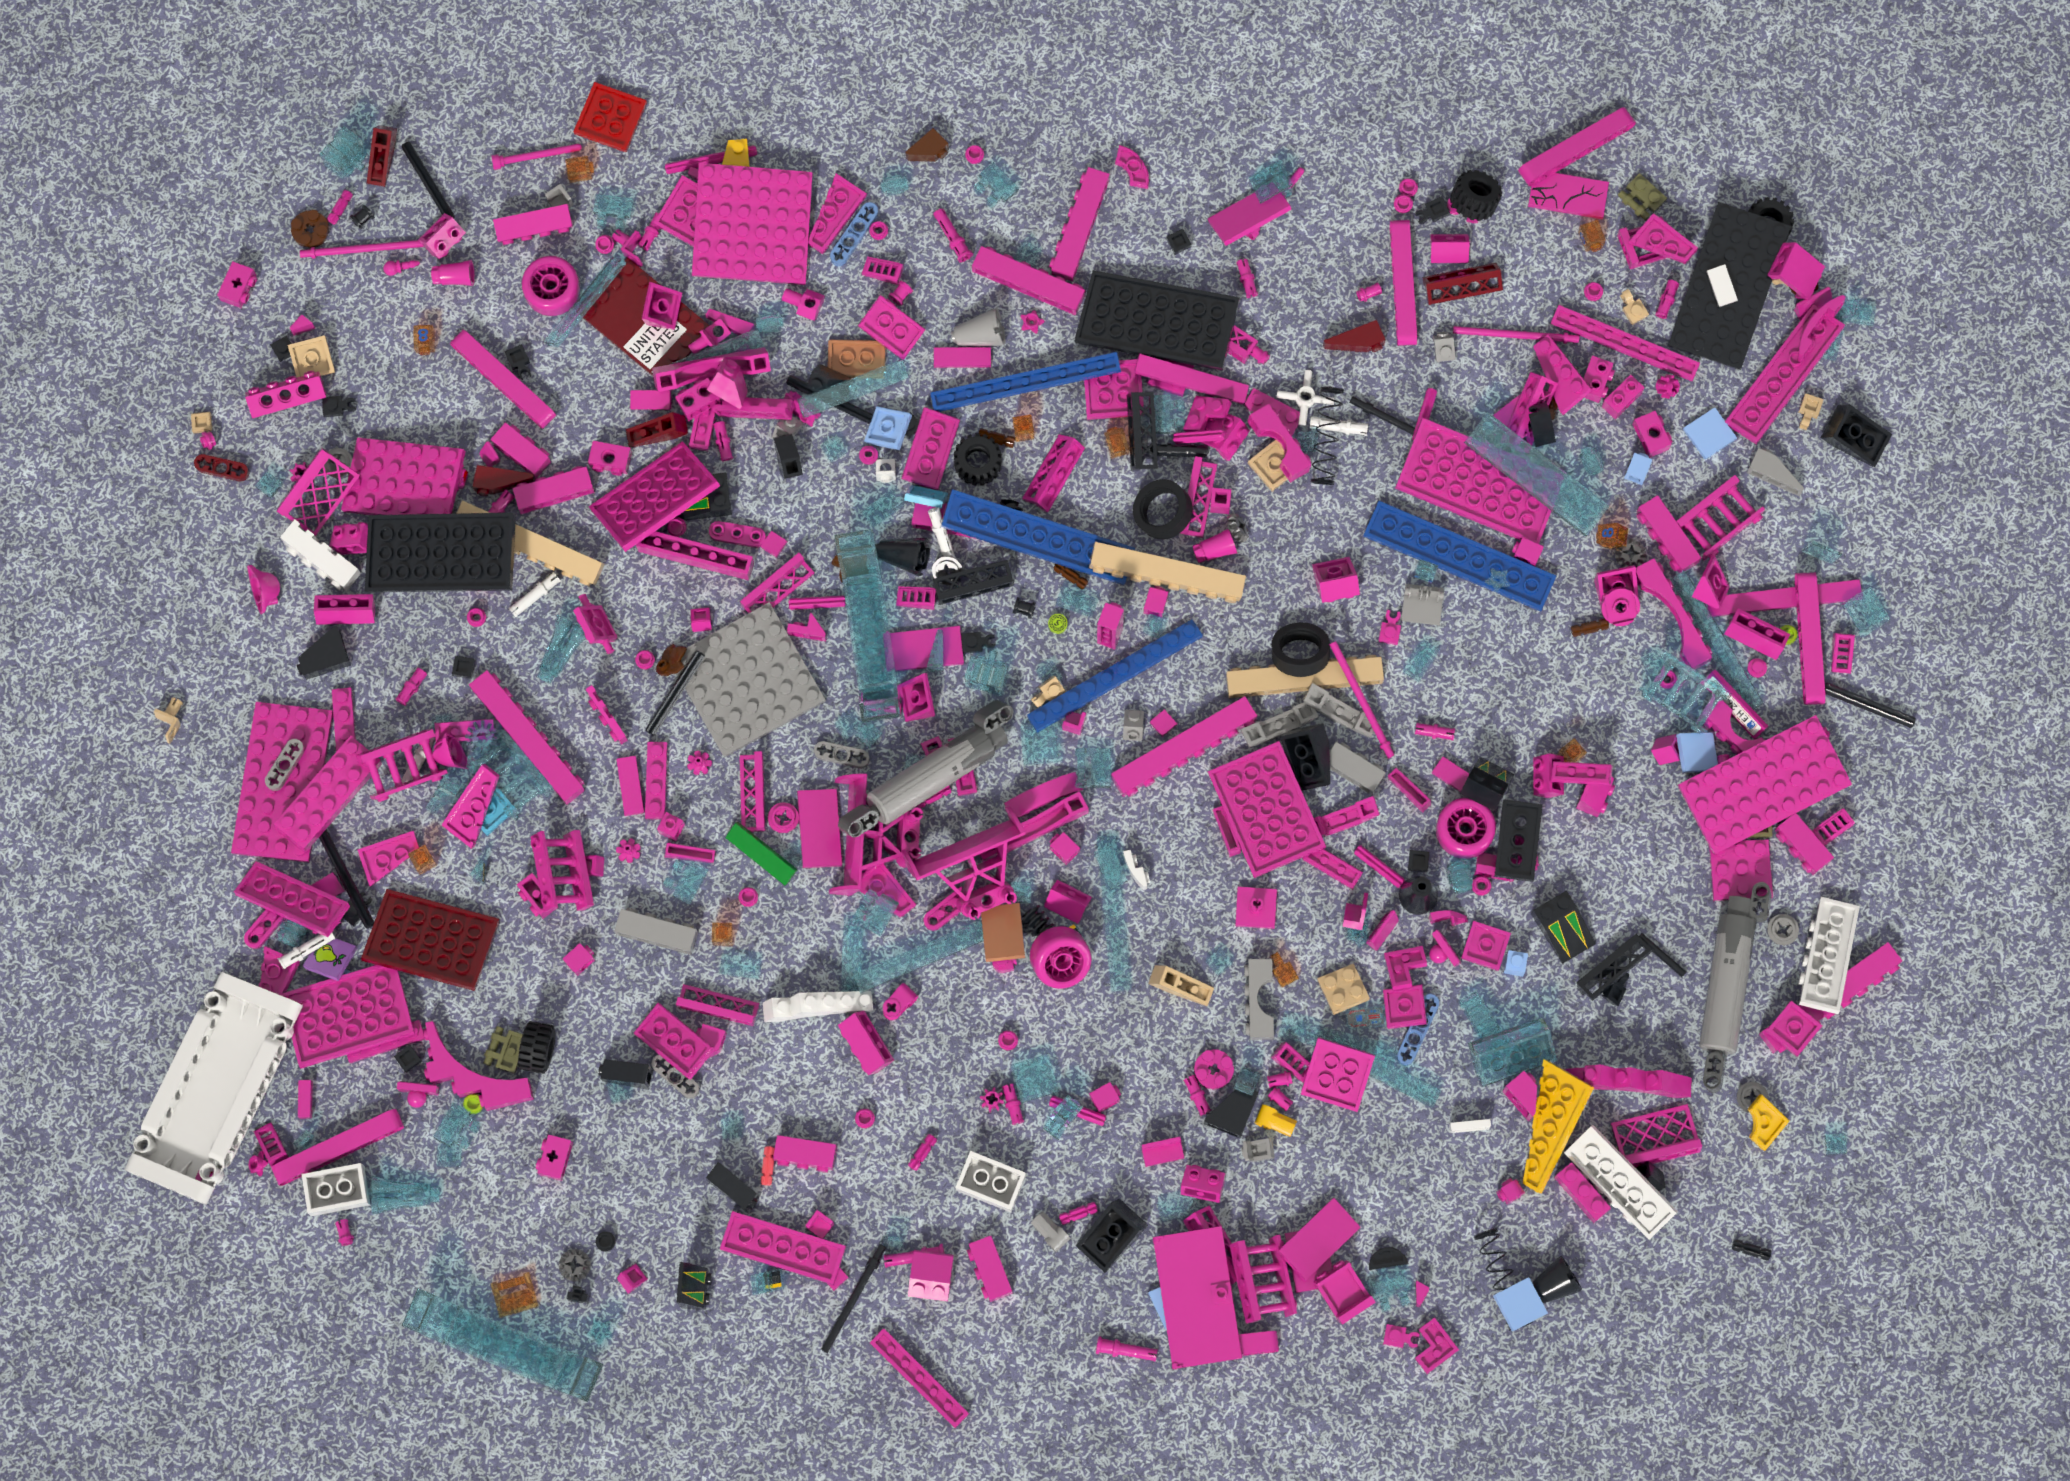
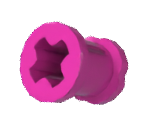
[888,281,913,306]

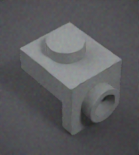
[1432,332,1456,362]
[772,416,803,439]
[1123,710,1144,741]
[1242,1138,1275,1162]

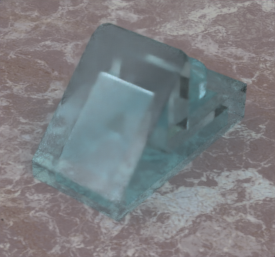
[1835,299,1876,326]

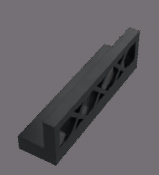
[1126,392,1158,471]
[933,560,1013,605]
[1576,934,1652,1001]

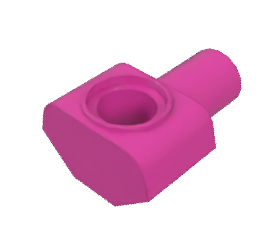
[782,288,825,321]

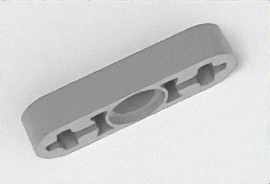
[265,739,305,791]
[814,741,870,768]
[652,1055,700,1099]

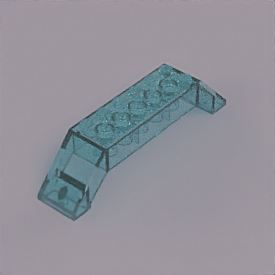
[834,529,901,723]
[402,1288,604,1402]

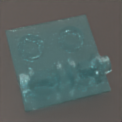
[1249,159,1293,204]

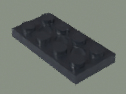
[1494,799,1543,882]

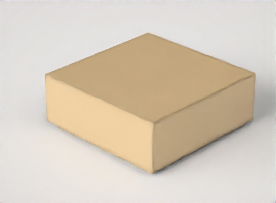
[191,412,212,434]

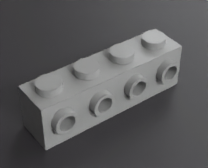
[614,908,698,955]

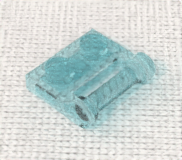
[1841,587,1890,638]
[1075,748,1111,788]

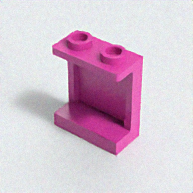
[1767,242,1825,299]
[1313,1260,1376,1325]

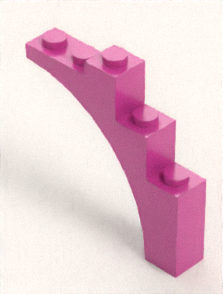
[423,1021,534,1111]
[1564,1064,1692,1098]

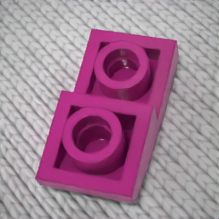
[630,390,671,410]

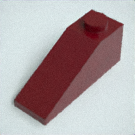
[367,125,397,187]
[1323,320,1385,352]
[626,412,688,448]
[472,465,535,496]

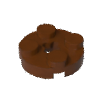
[291,210,330,248]

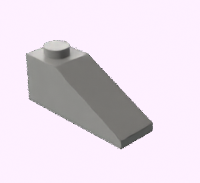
[1747,448,1804,497]

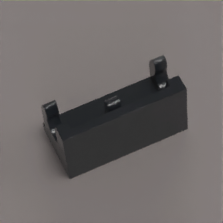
[1529,401,1556,447]

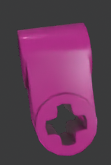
[883,983,919,1020]

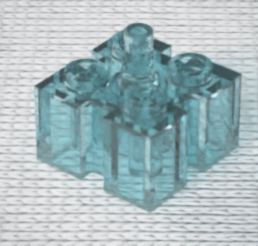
[319,126,367,180]
[964,650,1009,697]

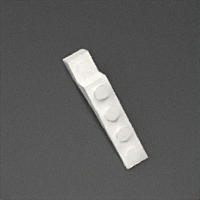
[763,991,873,1022]

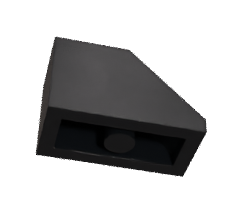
[806,364,853,396]

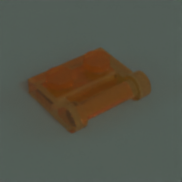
[490,1272,539,1318]

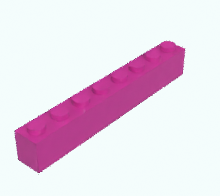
[469,670,585,805]
[1111,696,1257,797]
[1759,942,1902,1054]

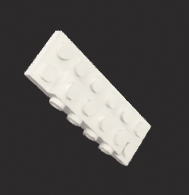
[1798,897,1860,1014]
[1564,1125,1678,1239]

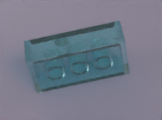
[1468,1017,1557,1087]

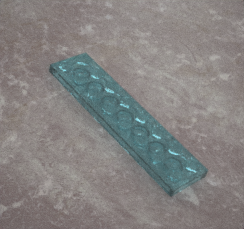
[1464,412,1609,537]

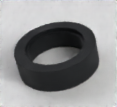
[1133,479,1193,540]
[1271,622,1330,677]

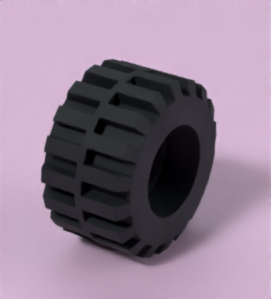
[1450,170,1502,221]
[1748,197,1794,241]
[954,433,1002,486]
[518,1021,556,1074]

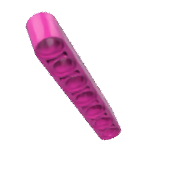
[1518,107,1636,186]
[1390,220,1417,346]
[450,329,556,429]
[1795,572,1825,705]
[271,1109,404,1186]

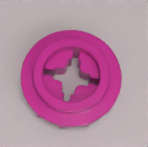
[768,802,799,833]

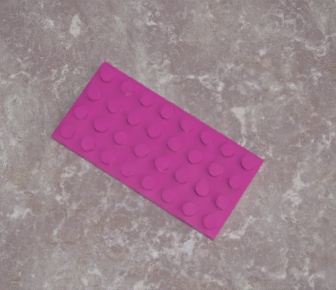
[1395,418,1565,544]
[231,702,333,863]
[1678,715,1852,855]

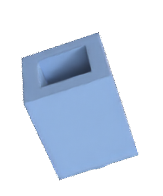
[1624,453,1652,485]
[1503,950,1528,977]

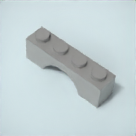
[1244,959,1274,1040]

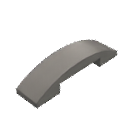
[1303,683,1379,738]
[1241,702,1319,747]

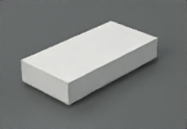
[1707,265,1738,307]
[1449,1119,1491,1133]

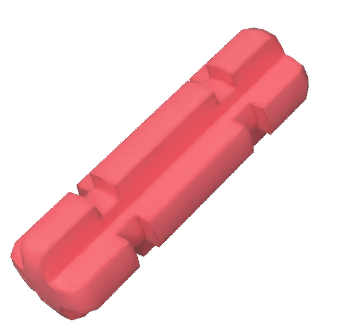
[761,1146,775,1186]

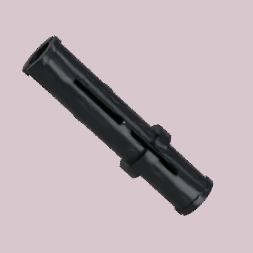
[1150,443,1208,458]

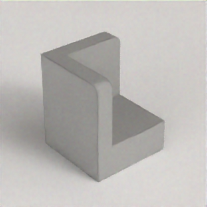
[545,184,574,208]

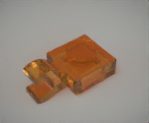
[1270,952,1299,989]

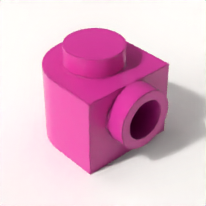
[992,959,1017,973]
[1496,1178,1525,1205]

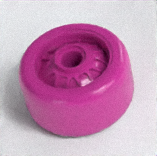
[522,256,580,316]
[1436,798,1496,859]
[1030,926,1092,989]

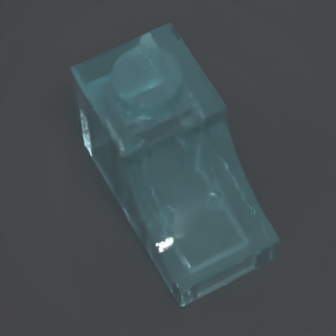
[426,774,467,815]
[1043,1095,1083,1140]

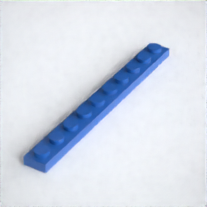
[930,352,1121,412]
[1027,619,1203,733]

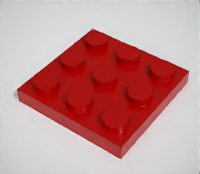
[573,82,647,152]

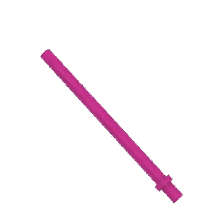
[300,240,424,259]
[1453,326,1579,344]
[1329,641,1395,759]

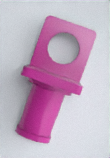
[612,229,643,267]
[688,319,731,355]

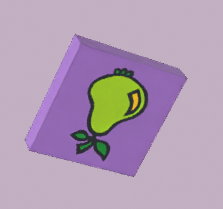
[303,938,357,981]

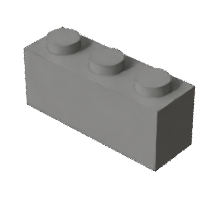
[1330,742,1386,795]

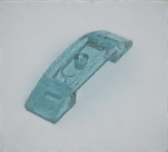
[842,915,864,992]

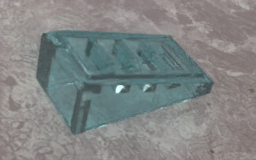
[927,629,944,672]

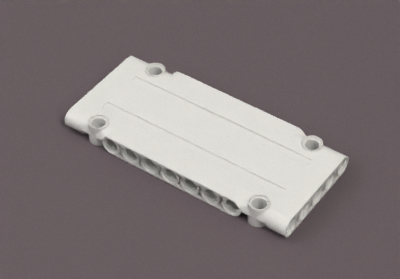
[124,972,303,1205]

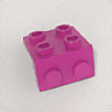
[1200,414,1250,461]

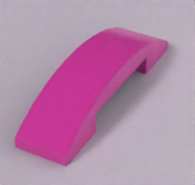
[1798,295,1846,363]
[1004,772,1083,818]
[1314,796,1380,837]

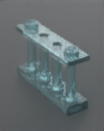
[1639,651,1732,734]
[467,730,553,821]

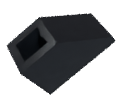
[773,433,803,479]

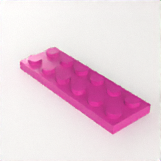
[234,861,350,937]
[720,1211,846,1285]

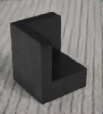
[1636,1161,1666,1191]

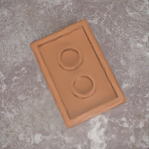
[828,340,886,379]
[981,903,1025,962]

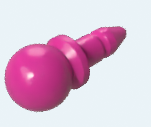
[383,260,420,276]

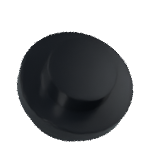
[595,1232,616,1252]

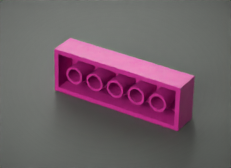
[274,736,382,853]

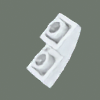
[1123,850,1150,890]

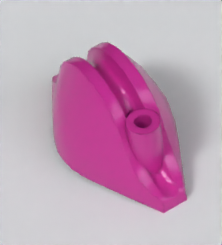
[247,565,280,615]
[433,733,469,769]

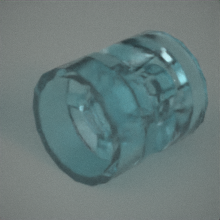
[274,918,308,948]

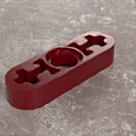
[194,454,249,482]

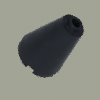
[874,538,930,576]
[1399,876,1438,915]
[1532,1256,1582,1304]

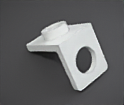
[876,459,896,483]

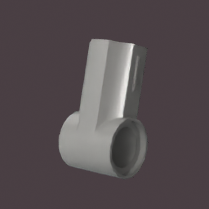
[1031,1211,1071,1252]

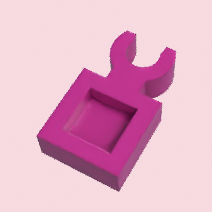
[1378,610,1401,645]
[1383,1324,1420,1348]

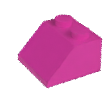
[707,358,748,409]
[1312,557,1360,603]
[1576,776,1615,817]
[1502,1071,1537,1122]
[908,1250,954,1302]

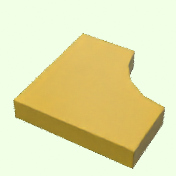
[1748,1094,1790,1151]

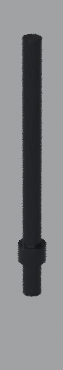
[1349,396,1415,435]
[821,1244,886,1353]

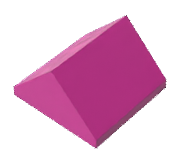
[642,282,682,330]
[1692,555,1730,609]
[1594,565,1639,605]
[898,673,935,722]

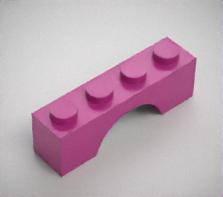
[1247,404,1311,483]
[1700,697,1765,755]

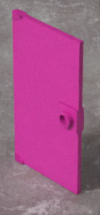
[1152,1226,1242,1370]

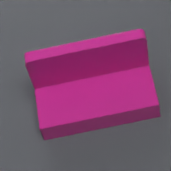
[1430,234,1470,263]
[1474,853,1517,882]
[1044,880,1092,924]
[1343,893,1368,930]
[1141,1137,1184,1167]

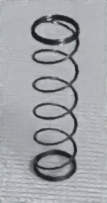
[1310,387,1344,485]
[1473,1228,1533,1331]

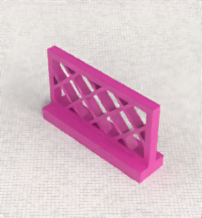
[277,447,360,536]
[1611,1104,1702,1168]

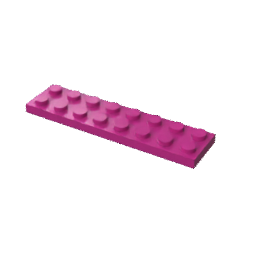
[1725,304,1845,445]

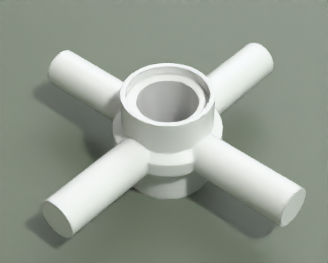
[1277,370,1334,426]

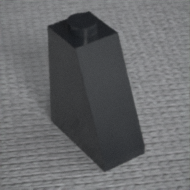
[297,626,351,680]
[598,1059,653,1090]
[1204,1084,1259,1139]
[706,1162,758,1211]

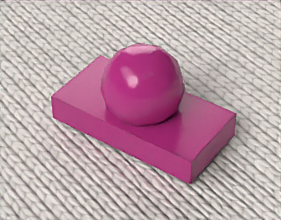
[1429,930,1461,967]
[397,1081,439,1108]

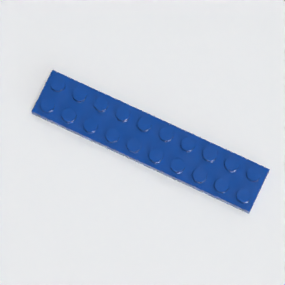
[941,489,1135,585]
[1363,501,1556,612]

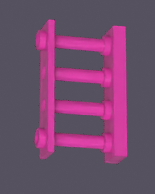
[1676,475,1765,561]
[356,729,448,802]
[531,830,594,912]
[1229,1235,1297,1324]

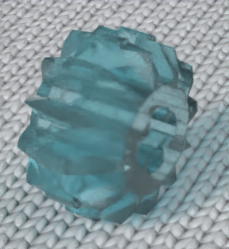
[465,720,499,754]
[1446,860,1473,894]

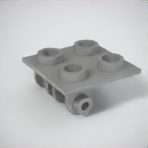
[1401,584,1444,626]

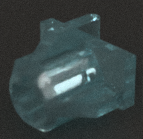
[1345,924,1368,948]

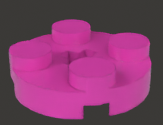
[1600,587,1640,626]
[1194,1049,1234,1090]

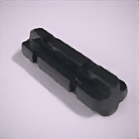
[1732,1239,1772,1261]

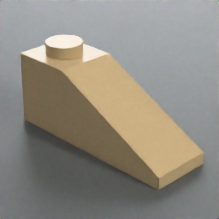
[1148,965,1214,1006]

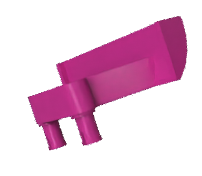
[829,774,923,896]
[901,805,1026,920]

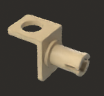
[154,698,183,744]

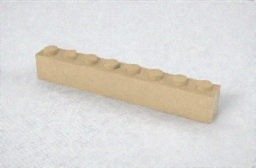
[456,500,605,586]
[1089,542,1246,603]
[1226,655,1384,699]

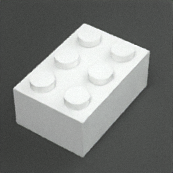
[955,1151,1026,1213]
[302,1163,371,1216]

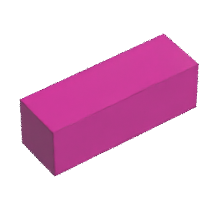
[298,1080,313,1119]

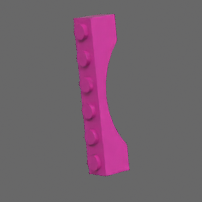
[652,347,771,392]
[1636,558,1712,672]
[979,791,1089,862]

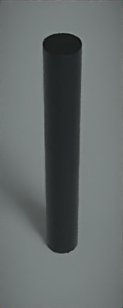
[1639,933,1687,977]

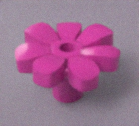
[687,751,712,775]
[616,838,641,863]

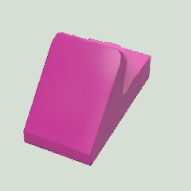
[787,612,827,642]

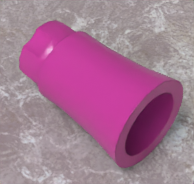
[431,260,474,286]
[1192,528,1237,563]

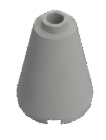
[951,308,1006,346]

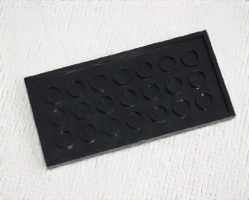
[1668,202,1791,370]
[1074,270,1240,371]
[364,513,516,593]

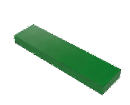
[725,822,798,886]

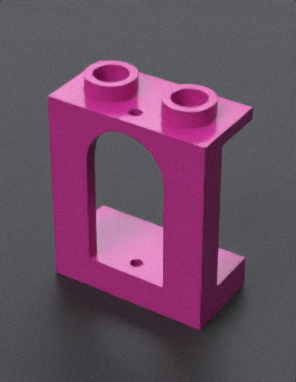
[1617,216,1668,269]

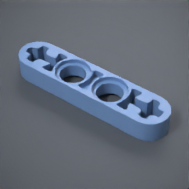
[830,202,878,266]
[1397,994,1439,1066]

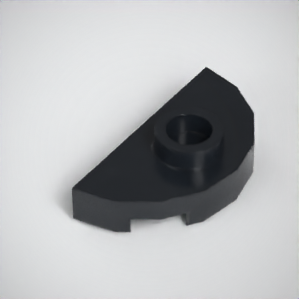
[1369,1247,1409,1271]

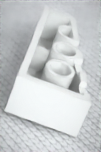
[280,519,361,592]

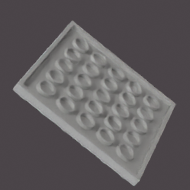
[676,602,826,758]

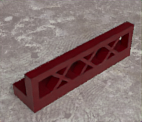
[1422,263,1503,305]

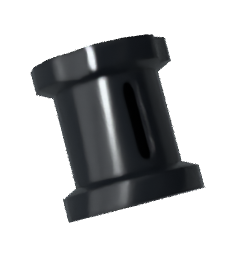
[349,205,375,229]
[1013,597,1036,619]

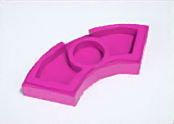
[1115,145,1149,189]

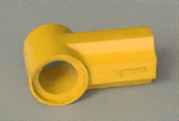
[1254,1104,1297,1137]

